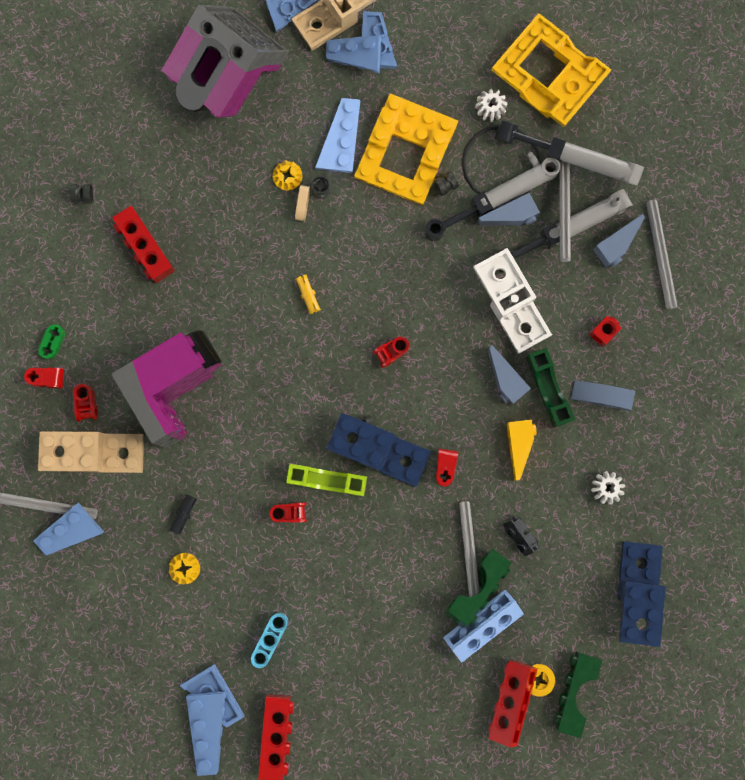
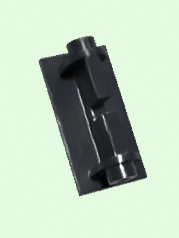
[503,515,539,556]

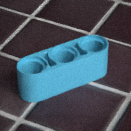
[251,612,288,668]

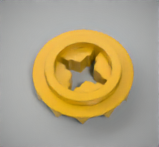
[272,161,302,191]
[169,553,200,584]
[531,664,555,696]

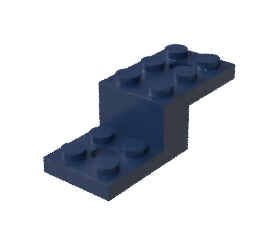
[327,413,431,487]
[617,541,666,647]

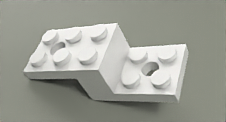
[473,248,552,354]

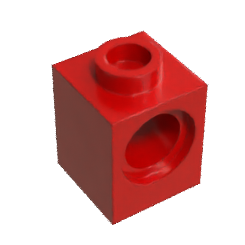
[589,315,621,347]

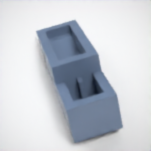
[571,380,635,411]

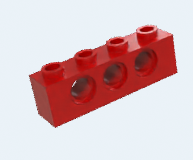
[112,206,175,283]
[488,660,538,747]
[258,694,294,780]

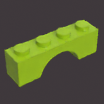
[286,464,367,497]

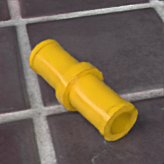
[295,275,321,314]

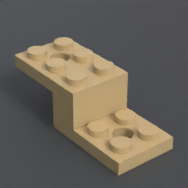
[291,0,376,51]
[38,432,144,473]

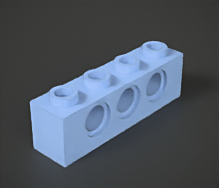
[443,589,524,662]

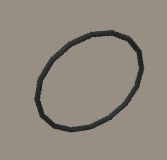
[462,126,541,201]

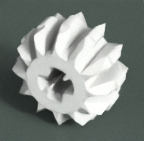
[475,89,507,122]
[591,471,625,504]

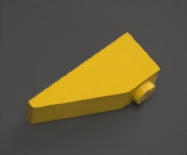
[506,420,537,481]

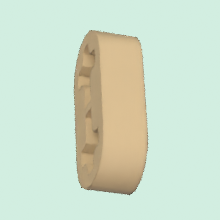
[295,185,310,221]

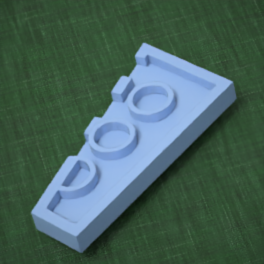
[315,98,360,173]

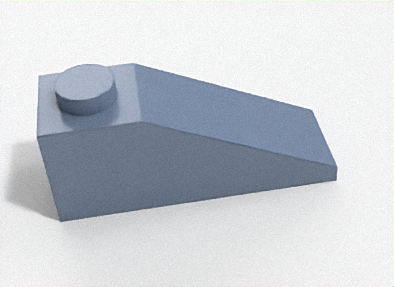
[477,193,540,226]
[593,214,645,268]
[488,345,531,405]

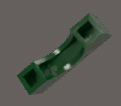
[526,348,575,428]
[444,548,511,628]
[553,651,602,739]

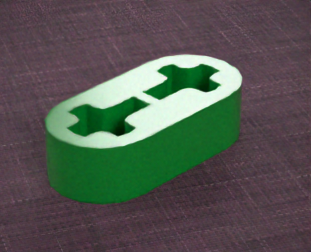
[38,324,65,360]

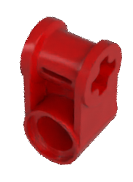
[372,337,409,368]
[24,368,64,389]
[73,384,98,422]
[436,448,458,487]
[270,502,307,523]

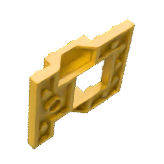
[491,13,611,127]
[354,94,458,206]

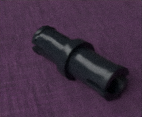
[169,494,197,535]

